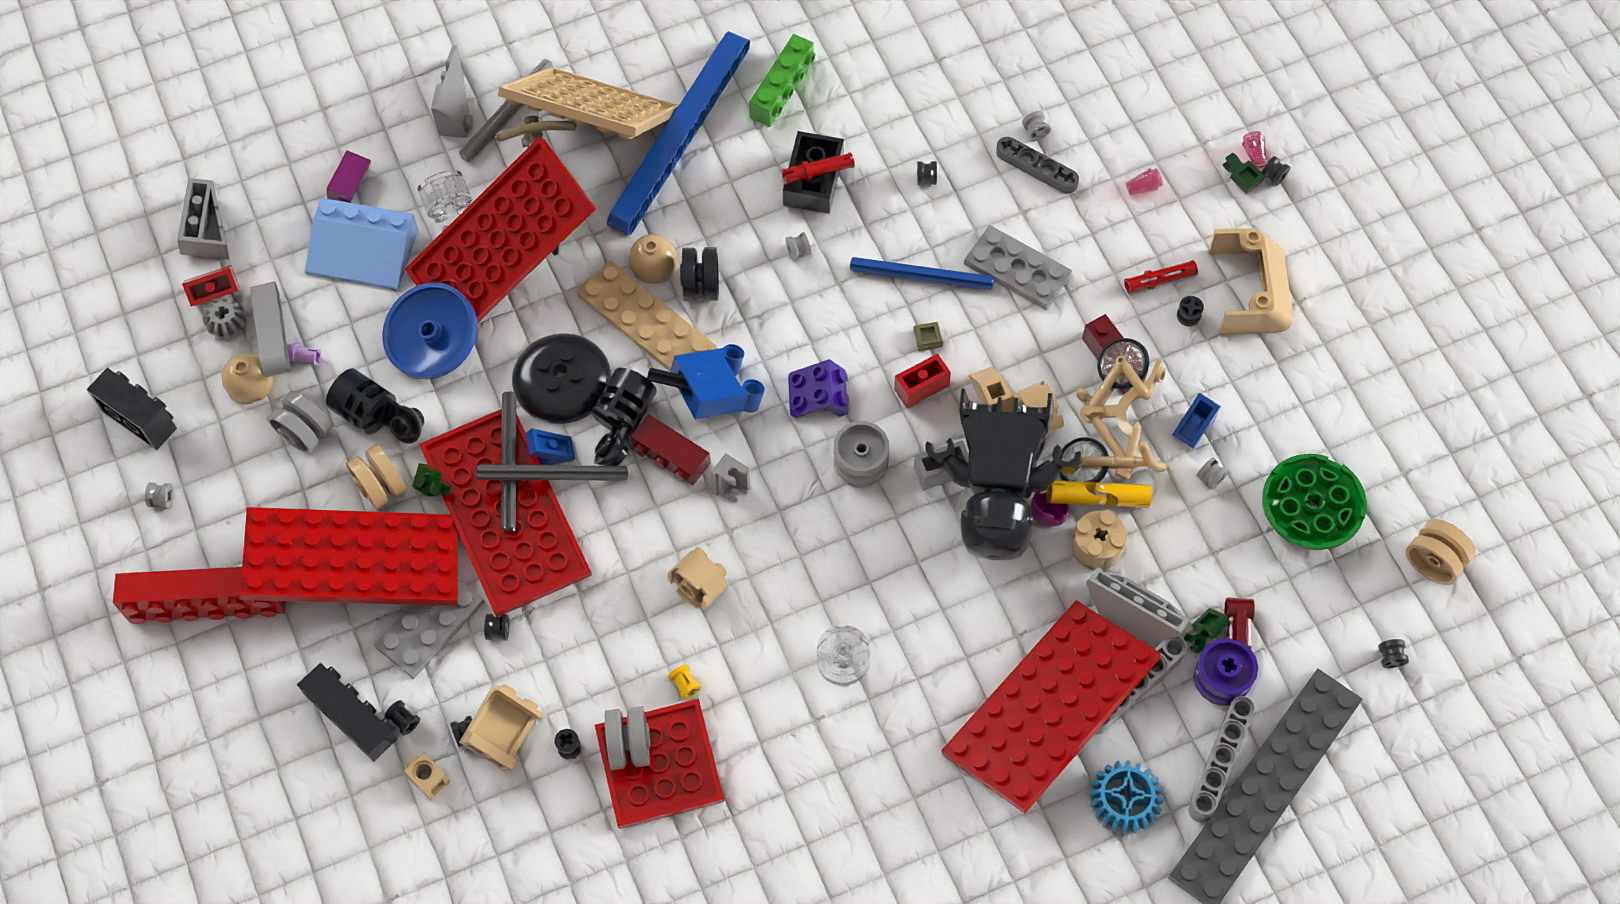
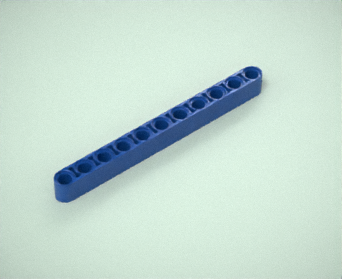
[607,31,750,235]

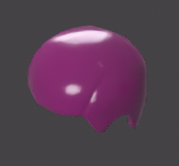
[1030,492,1069,527]

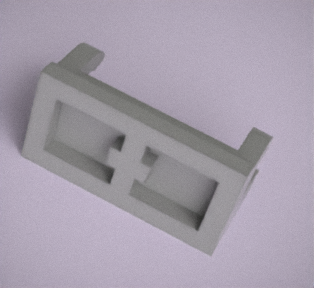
[711,453,751,502]

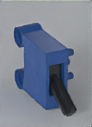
[647,344,765,419]

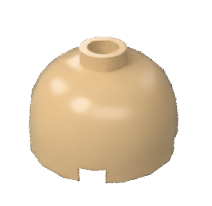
[629,234,678,284]
[222,353,274,404]

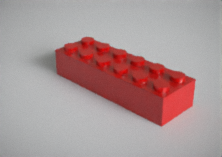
[113,567,285,624]

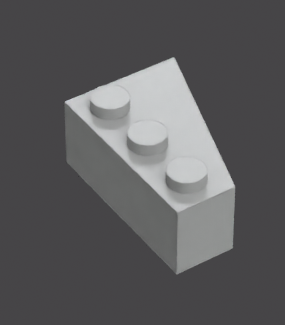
[177,178,230,260]

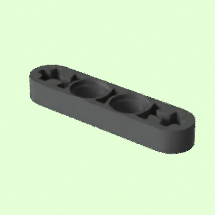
[996,137,1079,194]

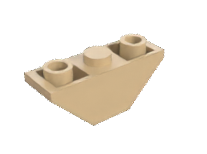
[969,367,1014,413]

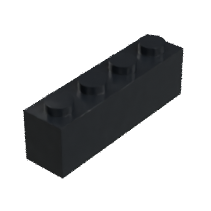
[297,662,397,762]

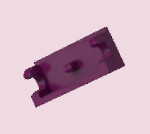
[327,150,371,203]

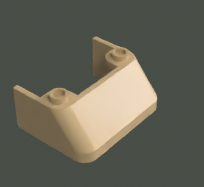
[1208,228,1293,334]

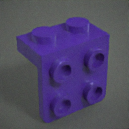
[788,359,849,418]

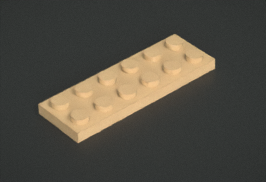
[577,261,717,372]

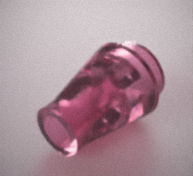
[1242,131,1267,168]
[1125,168,1163,196]

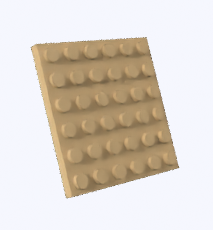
[498,67,679,139]

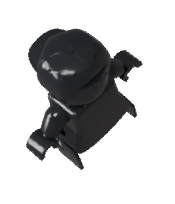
[925,388,1082,560]

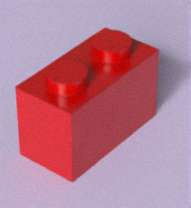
[182,265,240,307]
[894,353,951,408]

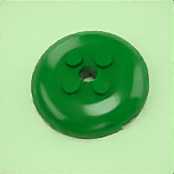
[1262,454,1367,550]

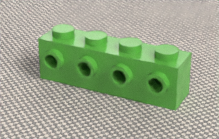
[749,34,816,127]

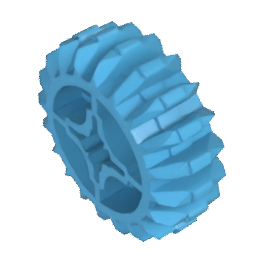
[1089,760,1164,834]

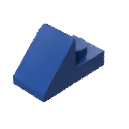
[1172,393,1221,449]
[526,428,575,465]

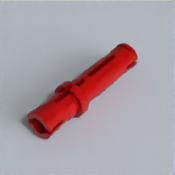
[781,152,855,184]
[1124,260,1198,294]

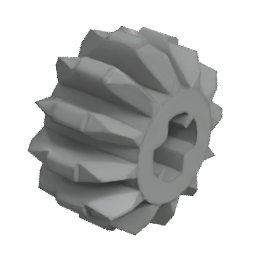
[203,297,247,340]

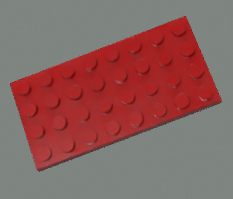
[405,137,596,324]
[419,409,592,617]
[240,507,458,606]
[941,600,1161,814]

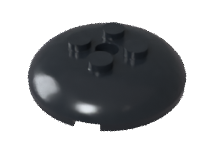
[512,333,611,424]

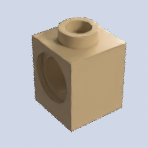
[404,752,450,800]

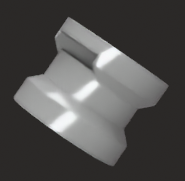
[1022,111,1051,141]
[785,232,811,261]
[1196,457,1229,490]
[145,482,174,509]

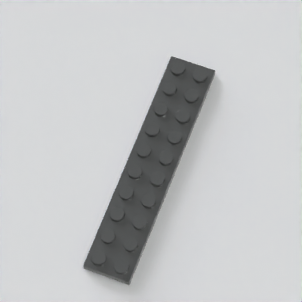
[1168,668,1363,904]

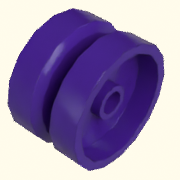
[1194,638,1259,706]

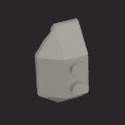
[1086,567,1189,642]

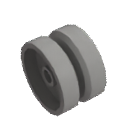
[266,390,333,454]
[834,421,889,486]
[604,706,650,770]

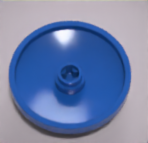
[382,283,478,380]

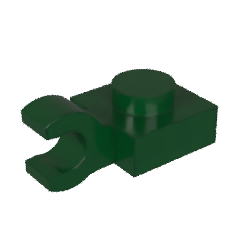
[1223,152,1265,194]
[412,463,451,497]
[1184,608,1230,653]

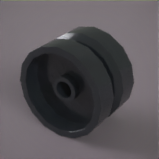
[680,247,719,302]

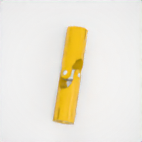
[1046,480,1152,508]

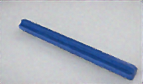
[850,257,994,290]

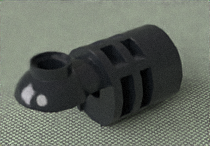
[592,367,657,466]
[326,368,425,444]

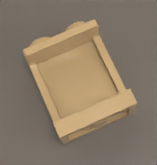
[459,684,543,770]

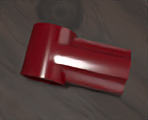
[1224,597,1255,649]

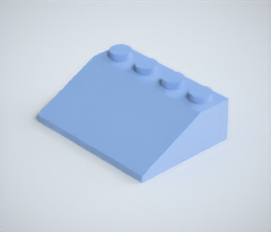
[305,198,418,290]

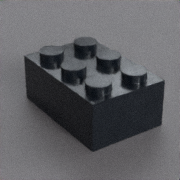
[782,131,844,214]
[86,368,177,450]

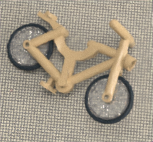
[1059,338,1167,483]

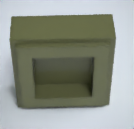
[913,322,943,351]

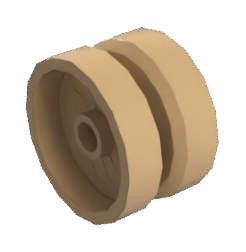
[346,444,407,510]
[1405,519,1476,585]

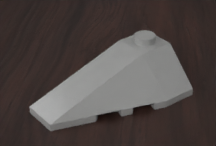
[431,45,473,138]

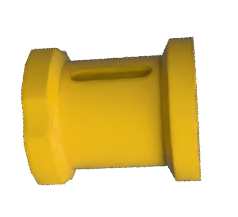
[668,664,702,700]

